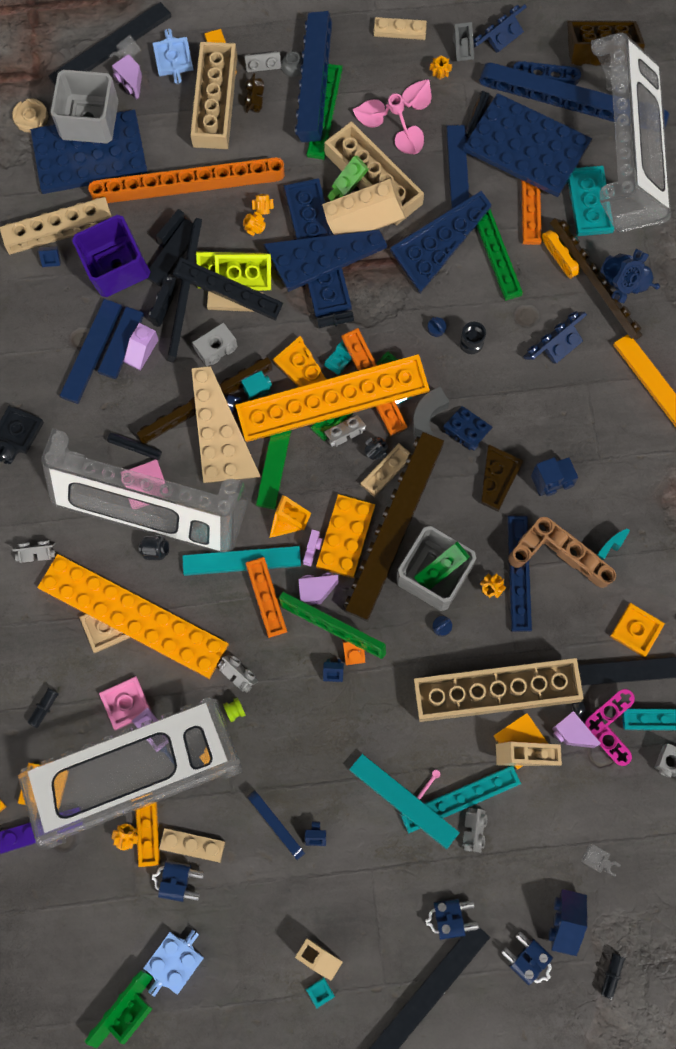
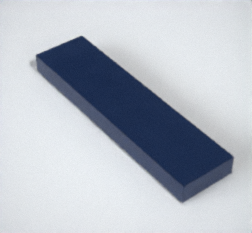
[98,307,144,379]

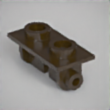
[244,73,264,113]

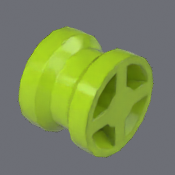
[223,697,246,722]

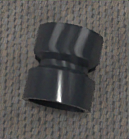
[459,321,486,355]

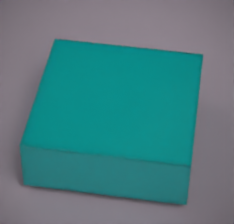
[306,977,335,1008]

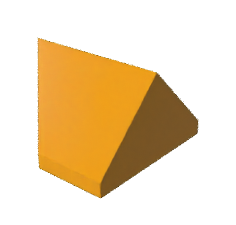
[269,495,311,538]

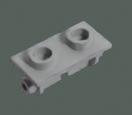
[245,51,281,72]
[324,415,366,447]
[13,540,56,563]
[218,655,259,693]
[462,808,487,853]

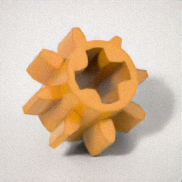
[430,55,452,79]
[252,194,274,215]
[243,212,266,236]
[480,573,506,598]
[111,824,139,850]

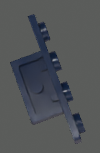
[473,4,527,53]
[523,311,587,364]

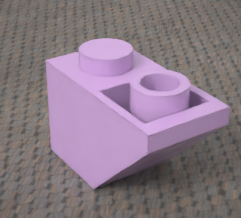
[112,54,142,99]
[298,573,338,605]

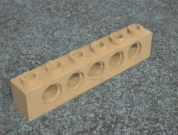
[0,197,112,255]

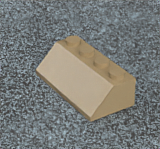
[322,179,406,235]

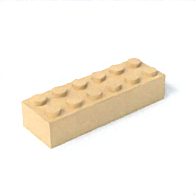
[191,42,237,149]
[325,121,424,226]

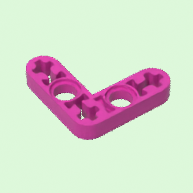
[585,689,635,766]

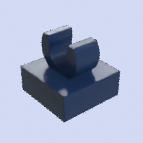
[38,246,61,267]
[323,659,344,682]
[305,822,326,846]

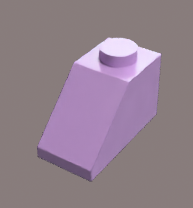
[124,323,159,371]
[552,711,601,748]

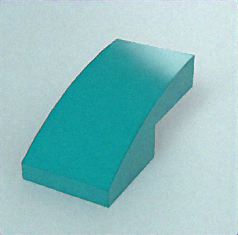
[324,340,352,375]
[597,529,630,560]

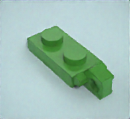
[327,156,369,201]

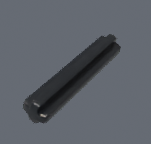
[465,91,489,137]
[107,433,162,460]

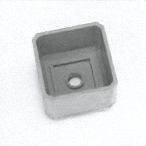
[51,70,119,143]
[396,526,476,611]

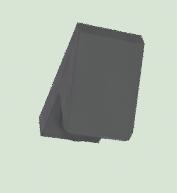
[453,22,474,61]

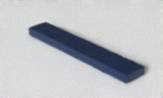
[447,125,469,209]
[60,299,122,404]
[507,516,532,632]

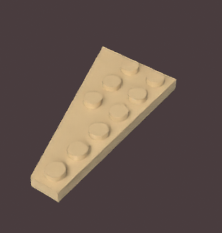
[192,366,261,483]

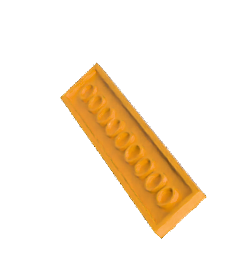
[236,354,430,442]
[37,554,229,679]

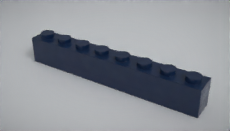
[295,11,332,142]

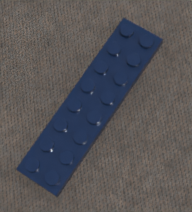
[284,178,352,317]

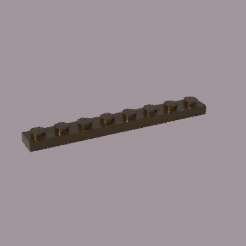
[550,218,643,340]
[137,357,273,444]

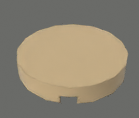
[12,99,49,133]

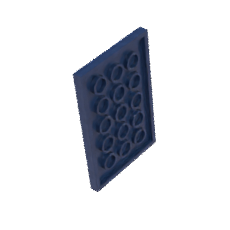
[463,93,592,197]
[31,110,148,194]

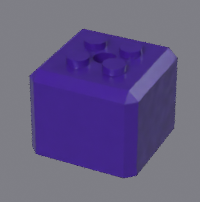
[72,215,151,298]

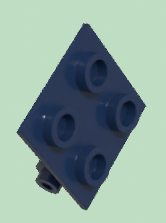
[443,406,493,451]

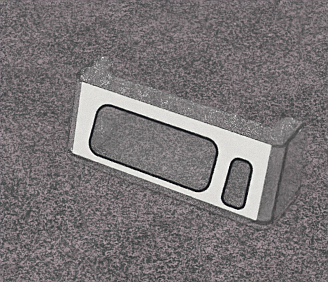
[591,33,671,233]
[42,429,248,553]
[18,697,243,850]

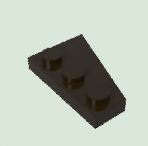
[481,445,523,512]

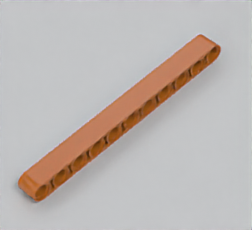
[88,158,285,203]

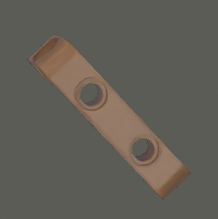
[509,517,616,588]

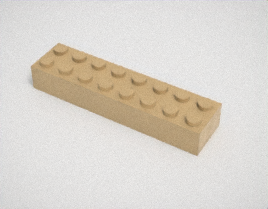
[414,658,584,722]

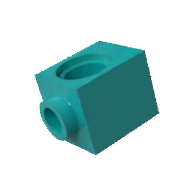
[241,371,272,401]

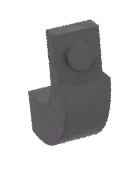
[413,386,449,439]

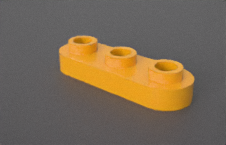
[542,230,580,279]

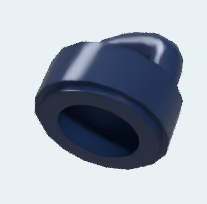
[427,317,446,337]
[225,395,242,414]
[432,616,452,637]

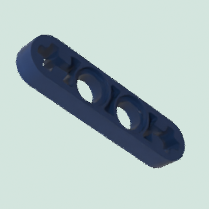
[513,61,581,85]
[247,790,305,860]

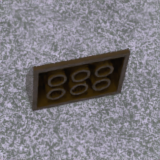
[567,20,645,66]

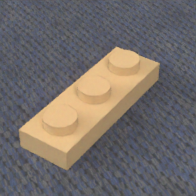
[374,17,427,40]
[159,828,225,863]

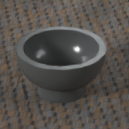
[281,51,303,77]

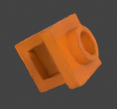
[342,639,366,665]

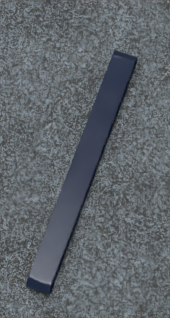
[479,62,669,134]

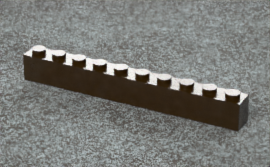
[344,432,444,622]

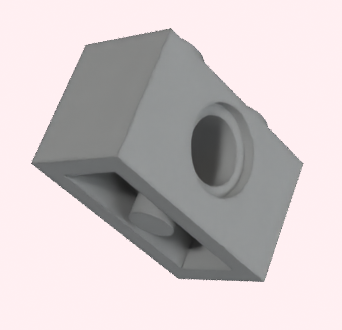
[192,322,238,366]

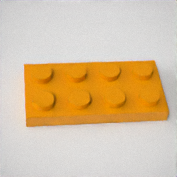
[316,494,375,578]

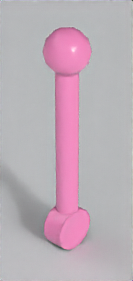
[416,770,440,800]

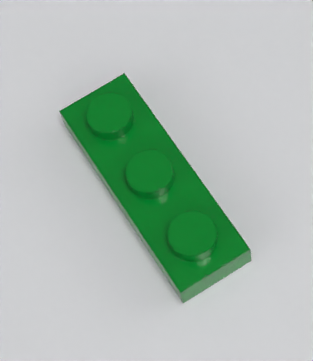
[414,541,470,590]

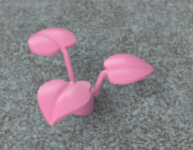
[353,80,432,154]

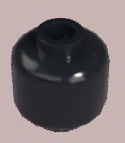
[139,535,169,560]

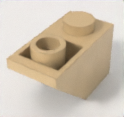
[295,937,343,981]

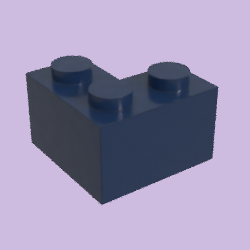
[531,457,578,496]
[548,889,588,956]

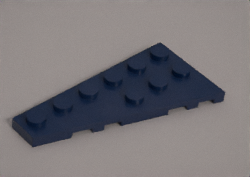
[390,191,492,294]
[264,230,387,292]

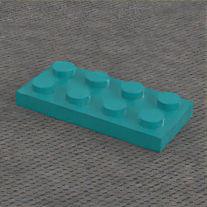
[568,166,615,236]

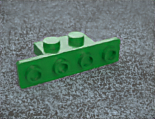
[84,970,153,1048]

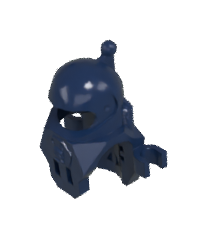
[601,249,660,304]

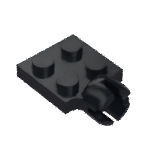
[0,406,44,465]

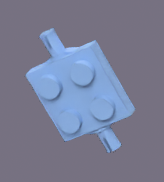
[153,29,193,83]
[143,929,204,997]

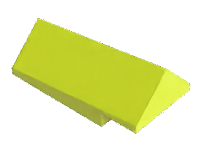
[196,252,271,290]

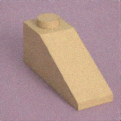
[496,742,562,766]

